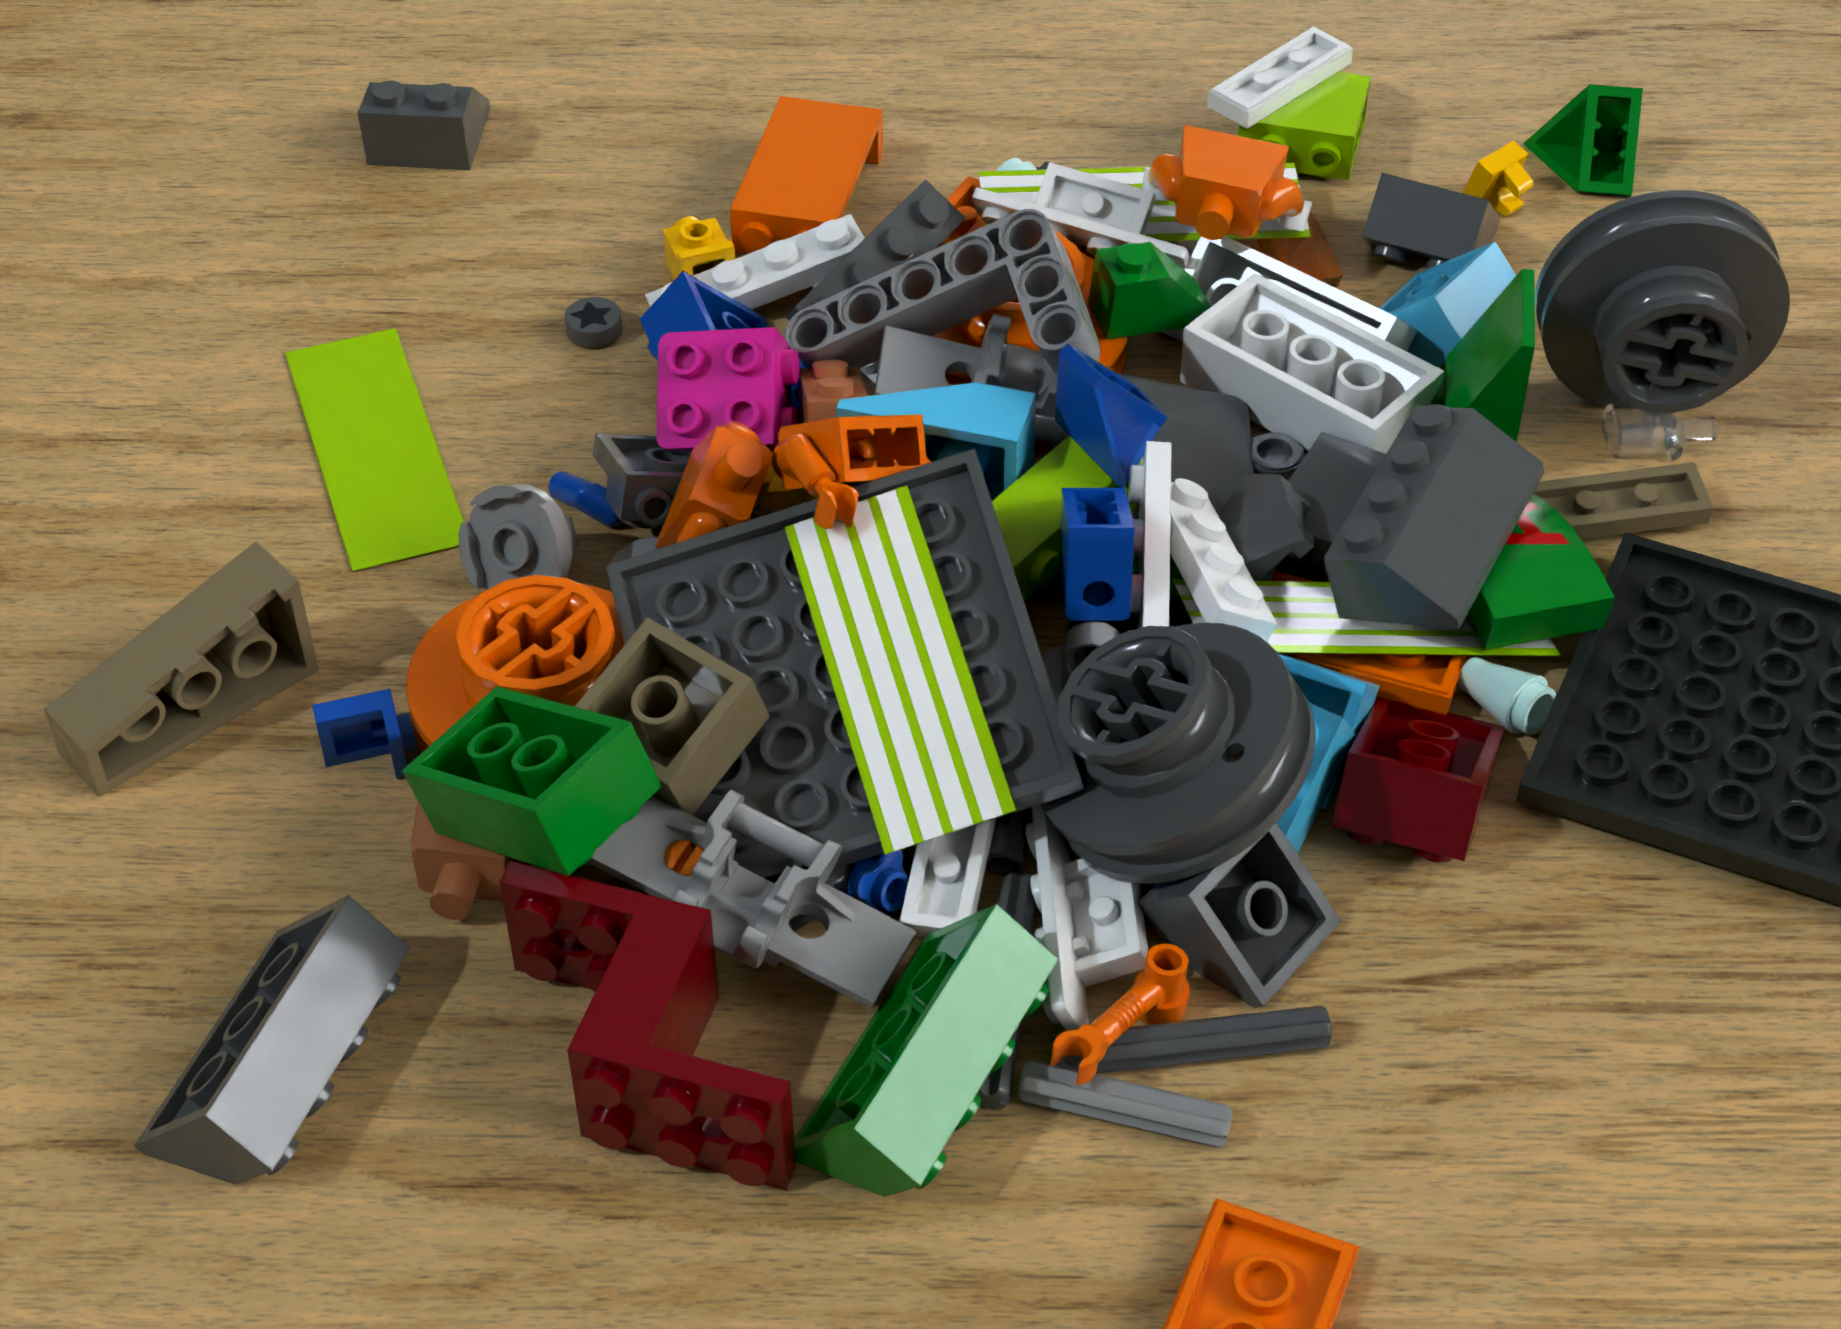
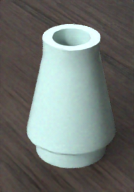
[1457,656,1557,735]

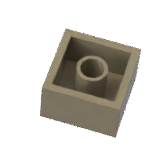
[575,617,770,816]

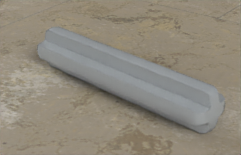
[1019,1060,1233,1147]

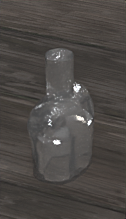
[1602,403,1718,462]

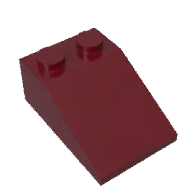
[1332,697,1505,862]

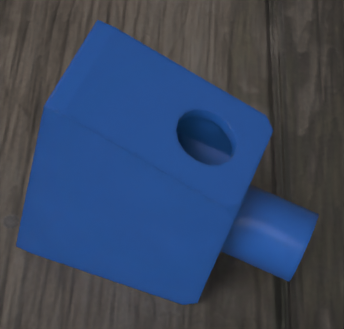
[1060,488,1135,647]

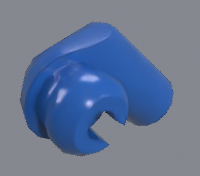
[548,471,624,527]

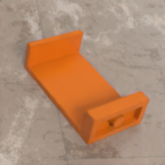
[730,96,883,255]

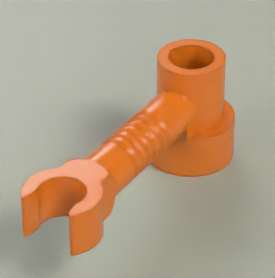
[1050,944,1190,1085]

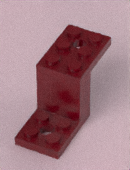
[499,861,796,1191]

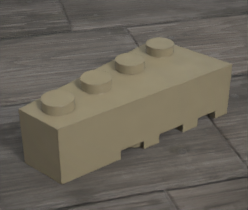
[44,541,319,797]

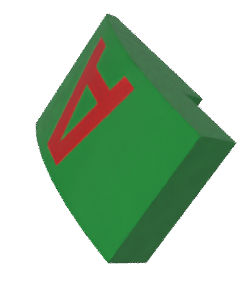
[1468,493,1615,650]

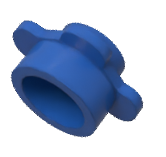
[848,850,909,916]

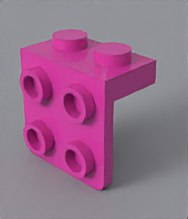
[656,327,800,452]

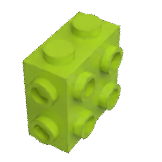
[1238,71,1371,181]

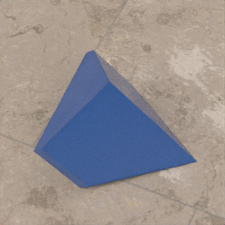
[1055,343,1168,488]

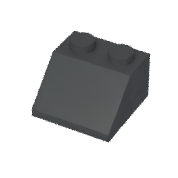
[358,81,490,170]
[1362,173,1500,269]
[1138,822,1341,1008]

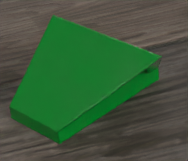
[1523,84,1643,197]

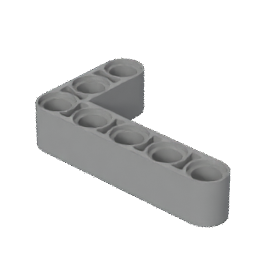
[785,209,1101,375]

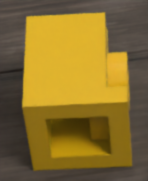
[663,216,735,280]

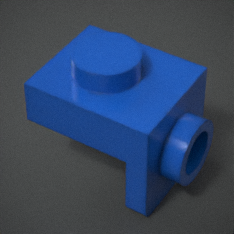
[312,689,417,779]

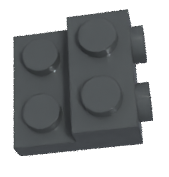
[593,433,692,529]

